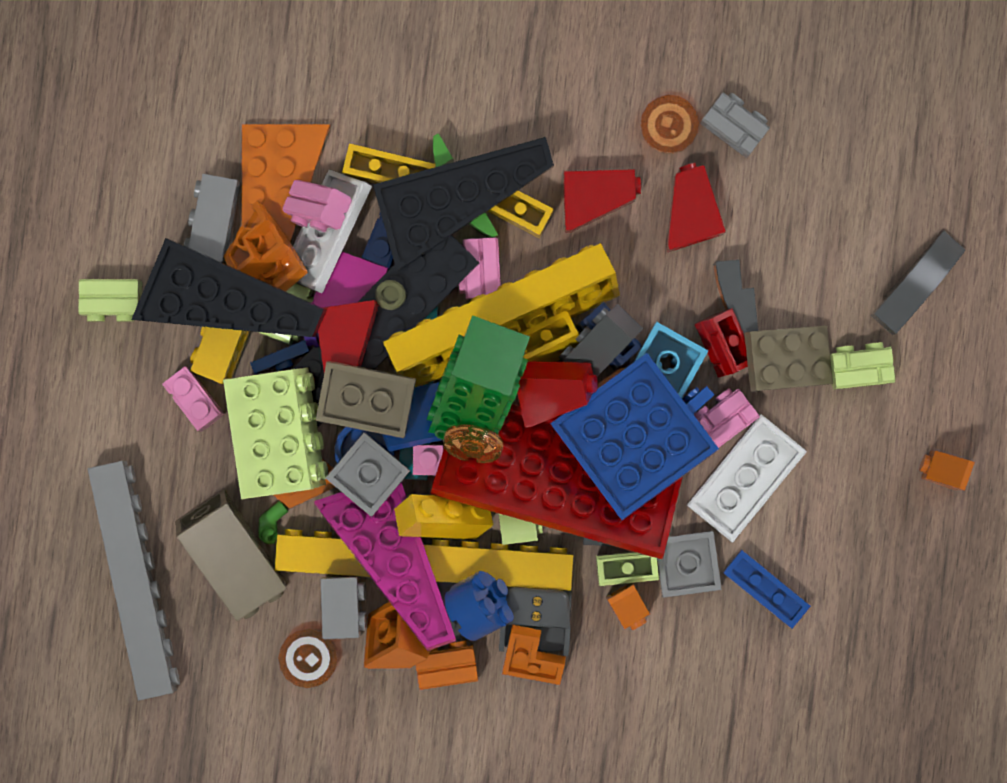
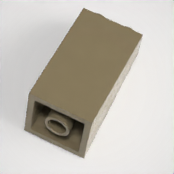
[175,489,287,621]

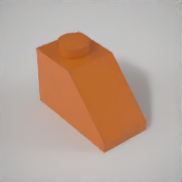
[919,450,975,491]
[606,583,650,630]

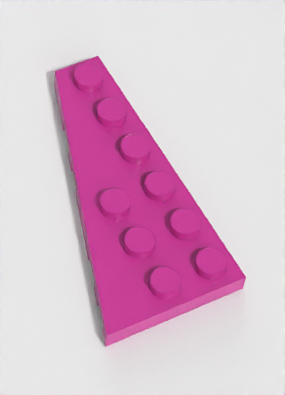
[314,482,456,651]

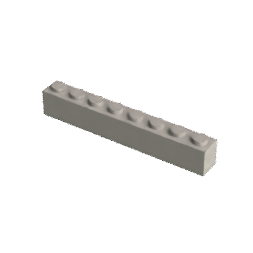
[87,461,180,701]

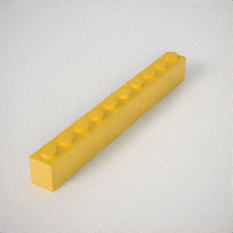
[275,529,573,591]

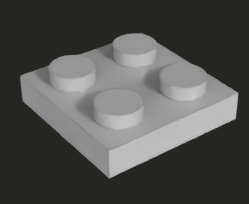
[326,432,410,517]
[657,531,721,598]

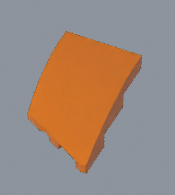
[223,201,308,291]

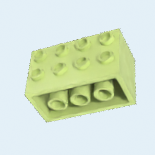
[223,367,328,499]

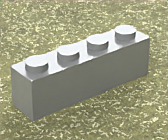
[184,174,241,264]

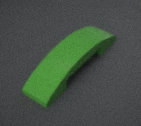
[433,134,499,238]

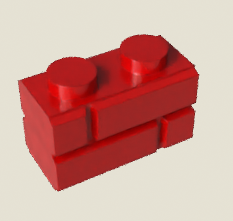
[694,308,748,378]

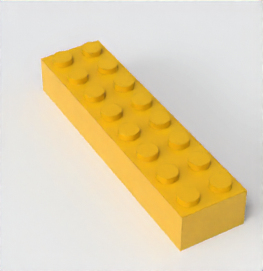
[383,243,620,387]

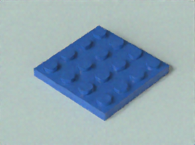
[551,353,719,521]

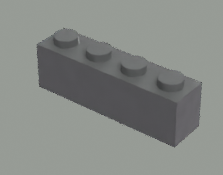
[558,303,644,377]

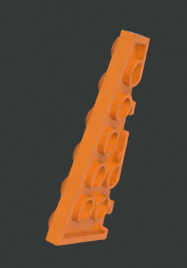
[242,124,330,243]

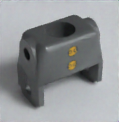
[499,586,572,656]

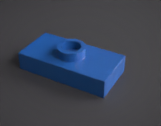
[250,340,310,375]

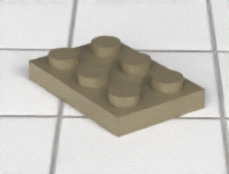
[744,325,833,392]
[316,361,416,438]

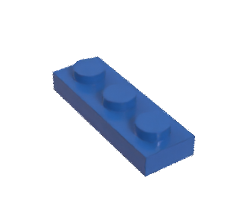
[723,550,811,629]

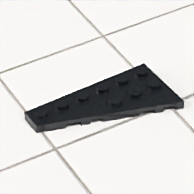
[373,137,554,272]
[131,238,327,337]

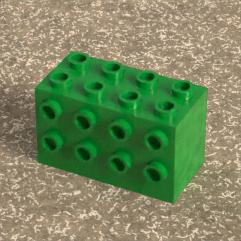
[426,315,530,453]

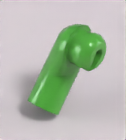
[258,500,289,544]

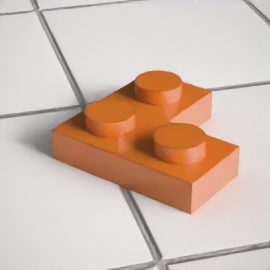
[502,625,566,685]

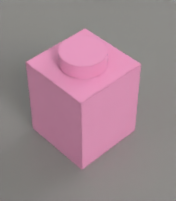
[413,445,444,475]

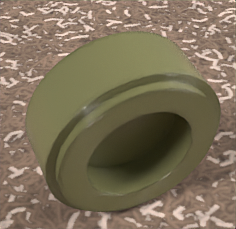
[375,280,406,310]

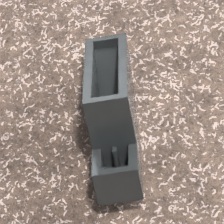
[870,231,965,335]

